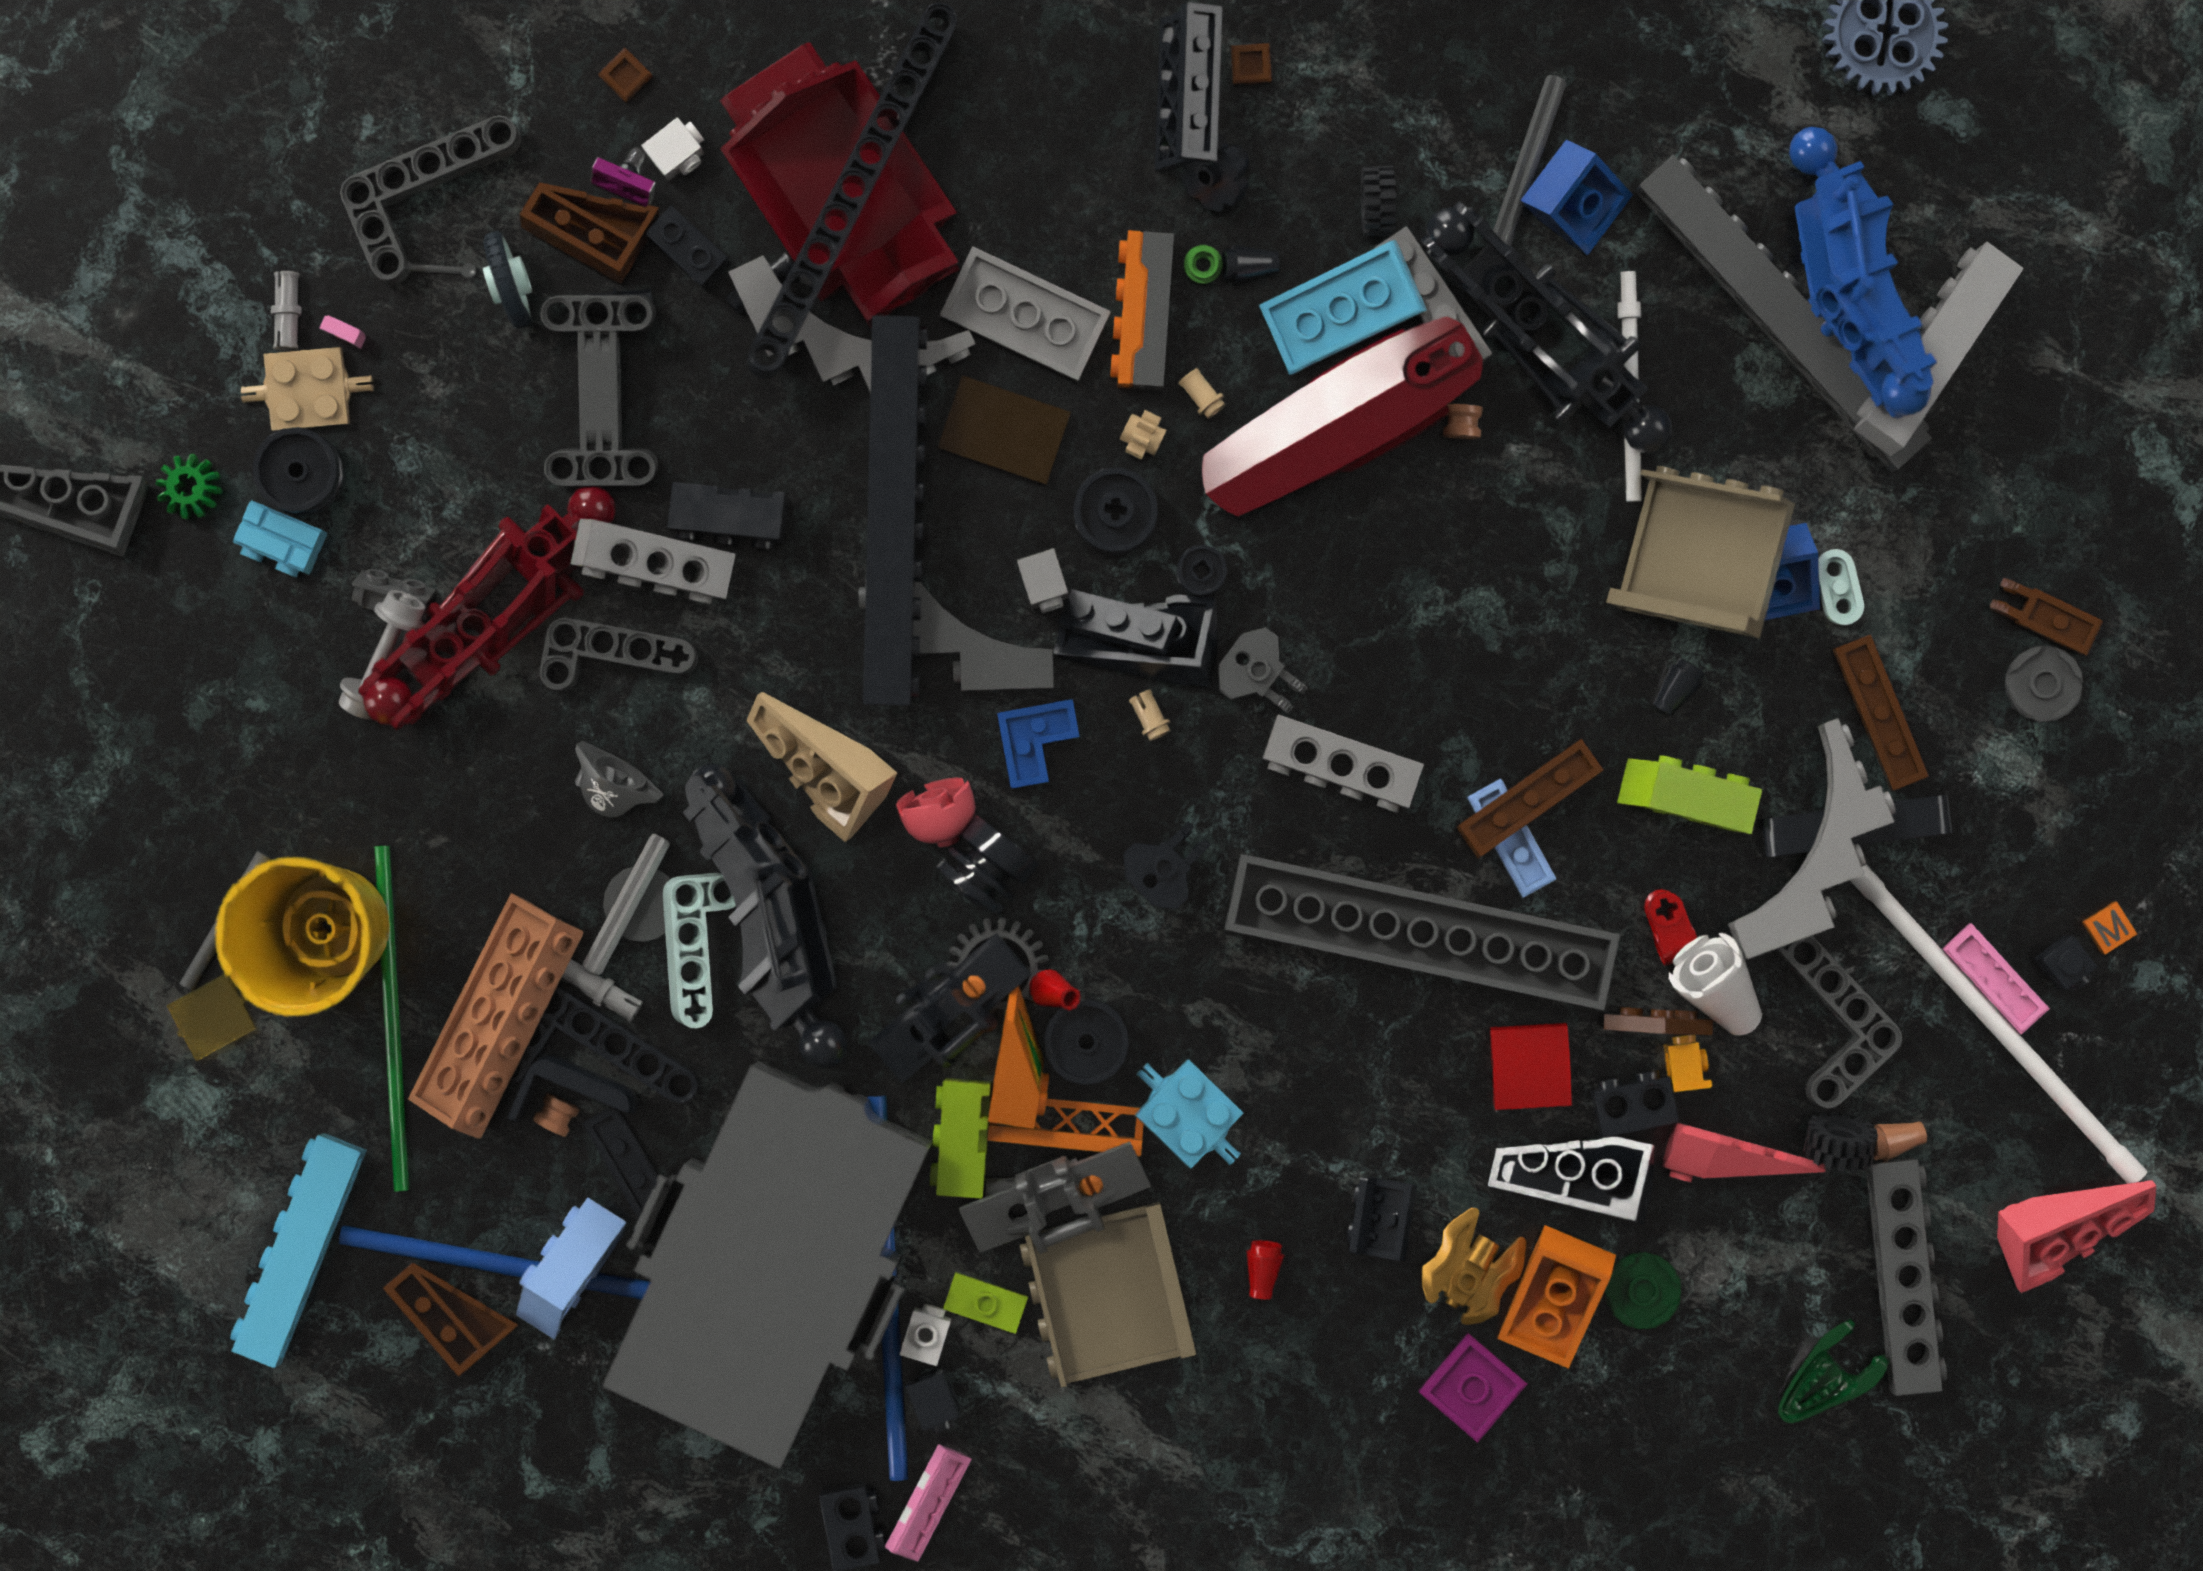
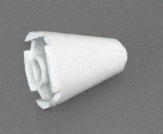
[1669,933,1762,1036]

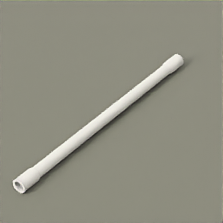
[1850,865,2147,1184]

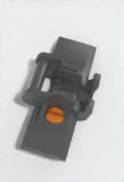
[959,1141,1151,1254]

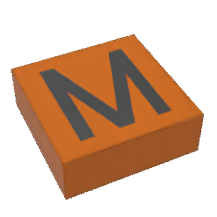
[2082,902,2137,954]

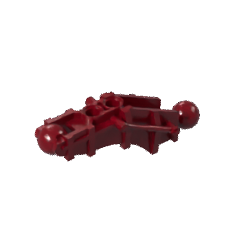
[358,486,616,730]

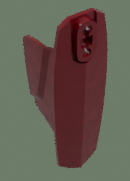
[1202,316,1483,516]

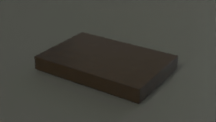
[938,376,1071,485]

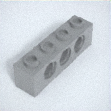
[571,519,735,604]
[1262,715,1424,813]

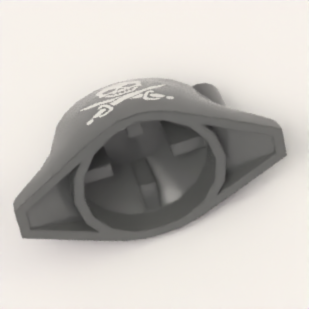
[575,741,664,817]

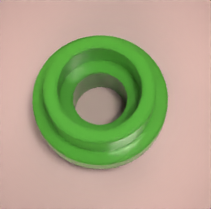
[1184,245,1222,284]

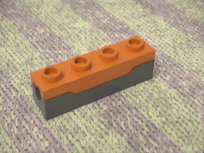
[1110,230,1174,391]

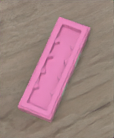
[1942,923,2050,1035]
[885,1444,972,1561]

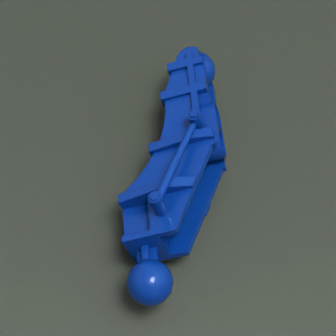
[1789,126,1937,418]

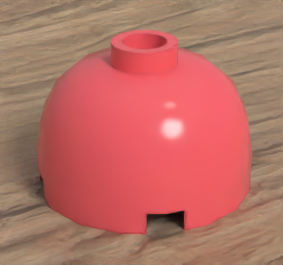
[896,777,976,847]

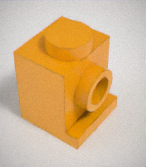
[1663,1035,1712,1092]

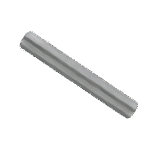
[583,834,670,975]

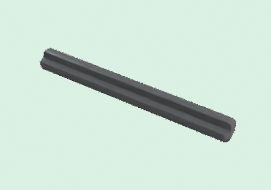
[1493,75,1566,246]

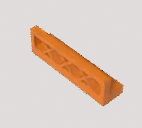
[987,1098,1144,1156]

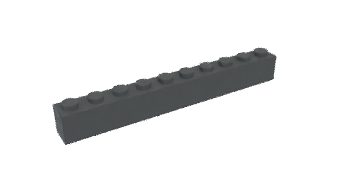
[1635,155,1932,473]

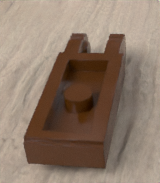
[1989,578,2103,656]

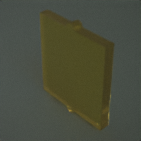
[166,974,256,1061]

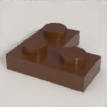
[1604,1007,1713,1035]

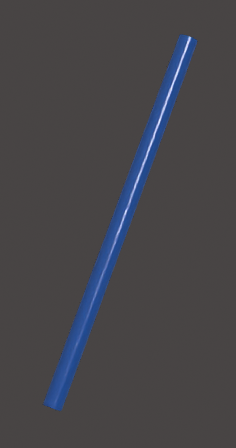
[867,1095,909,1481]
[339,1225,650,1300]

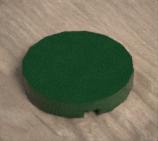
[1604,1252,1681,1329]

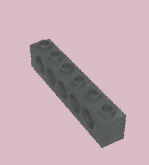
[1866,1158,1947,1396]

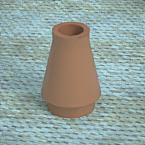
[1873,1121,1927,1161]

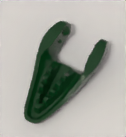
[1778,1319,1889,1423]

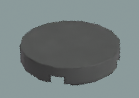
[2005,646,2083,722]
[603,867,681,942]

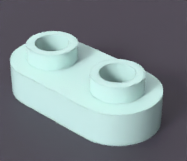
[1818,549,1864,626]

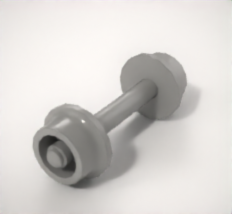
[339,590,425,720]

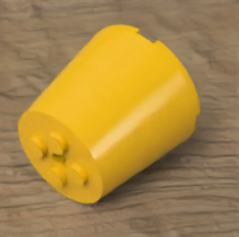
[216,858,390,1016]

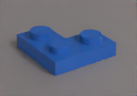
[997,699,1080,789]

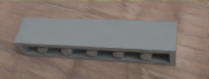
[1854,241,2024,456]

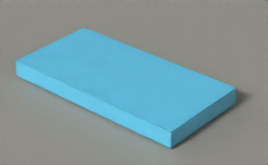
[1259,240,1427,375]

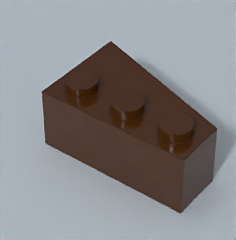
[519,182,660,284]
[383,1263,519,1377]

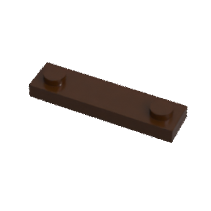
[1833,634,1929,791]
[1456,739,1603,858]

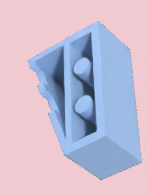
[516,1198,626,1340]

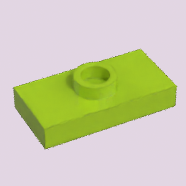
[943,1272,1028,1334]

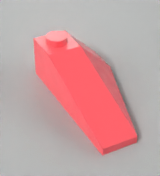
[1661,1123,1826,1183]
[1997,1180,2156,1293]

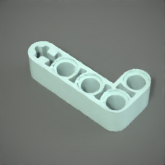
[663,873,736,1028]

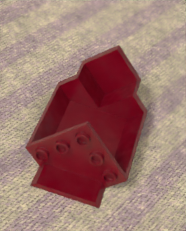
[720,42,960,329]

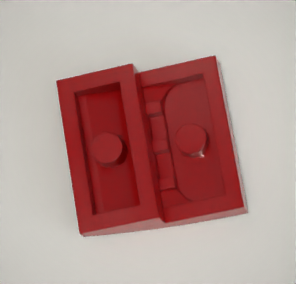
[1490,1023,1572,1110]

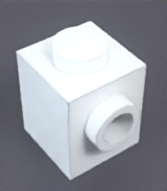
[641,117,704,182]
[900,1303,952,1366]

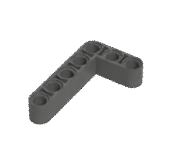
[340,115,521,285]
[1773,935,1902,1108]

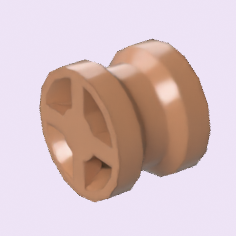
[1443,404,1483,439]
[532,1092,580,1137]

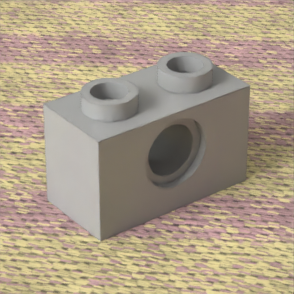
[1017,548,1069,613]

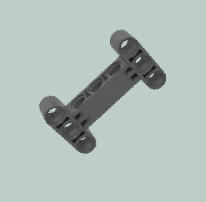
[540,295,659,486]

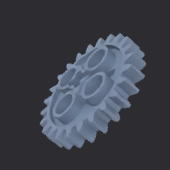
[1822,0,1948,96]

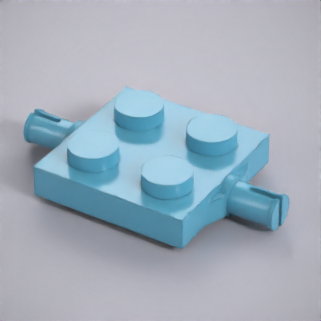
[1134,1060,1243,1169]

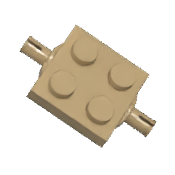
[241,347,373,431]

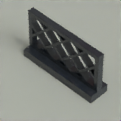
[1155,2,1222,172]

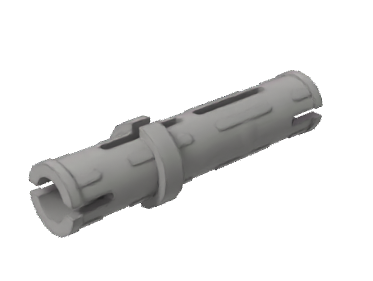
[561,959,643,1023]

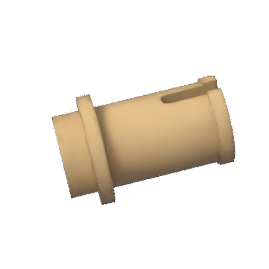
[1179,368,1226,419]
[1129,689,1171,741]

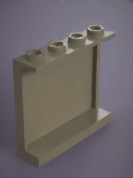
[1606,466,1795,639]
[1020,1202,1196,1387]

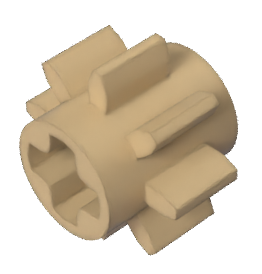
[1120,410,1167,460]

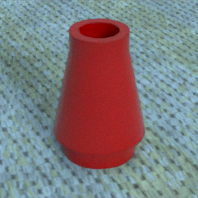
[1029,969,1081,1010]
[1246,1240,1285,1299]

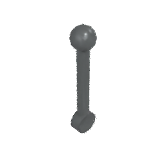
[396,261,477,279]

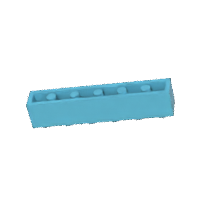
[230,1133,367,1368]

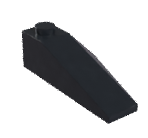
[1053,595,1218,687]
[1488,1137,1654,1225]

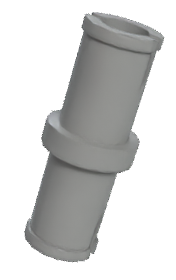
[271,271,302,351]

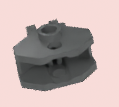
[1218,627,1307,713]

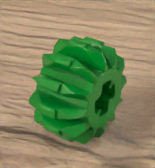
[156,454,223,520]

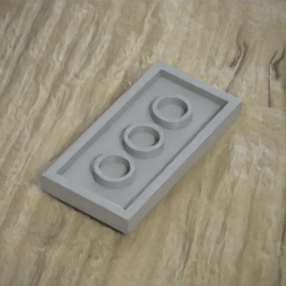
[940,246,1111,382]

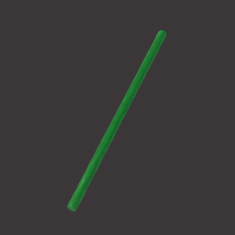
[374,846,409,1191]

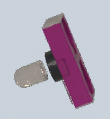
[591,147,655,207]

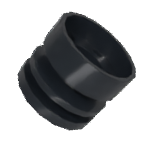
[936,815,1040,916]

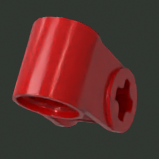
[1644,889,1697,966]

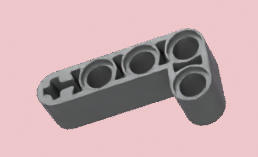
[540,618,698,691]

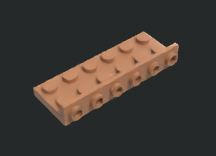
[408,893,583,1139]

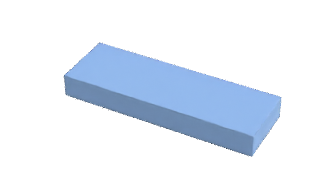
[1467,779,1556,898]

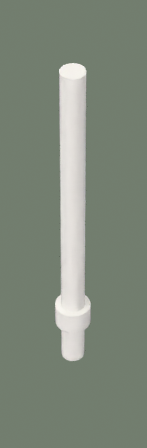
[1617,271,1642,502]

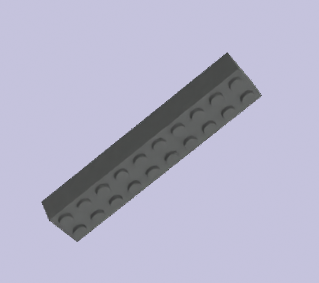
[1224,854,1620,1010]

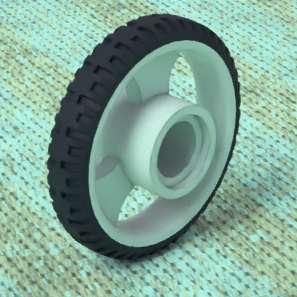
[483,231,532,329]

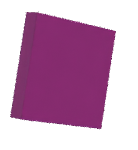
[1418,1333,1527,1443]

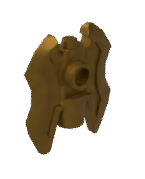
[1422,1208,1526,1325]

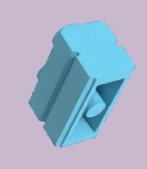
[233,500,327,578]

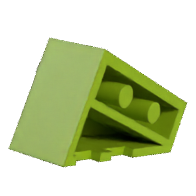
[1617,755,1762,834]
[930,1078,992,1199]

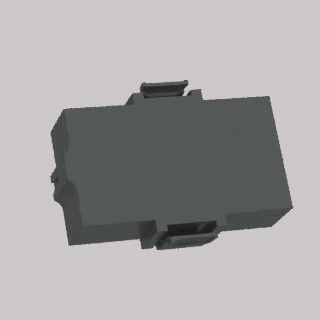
[603,1061,933,1469]

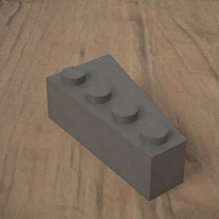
[0,465,150,557]

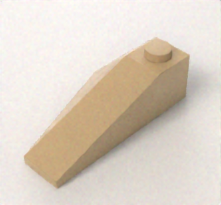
[746,692,897,842]

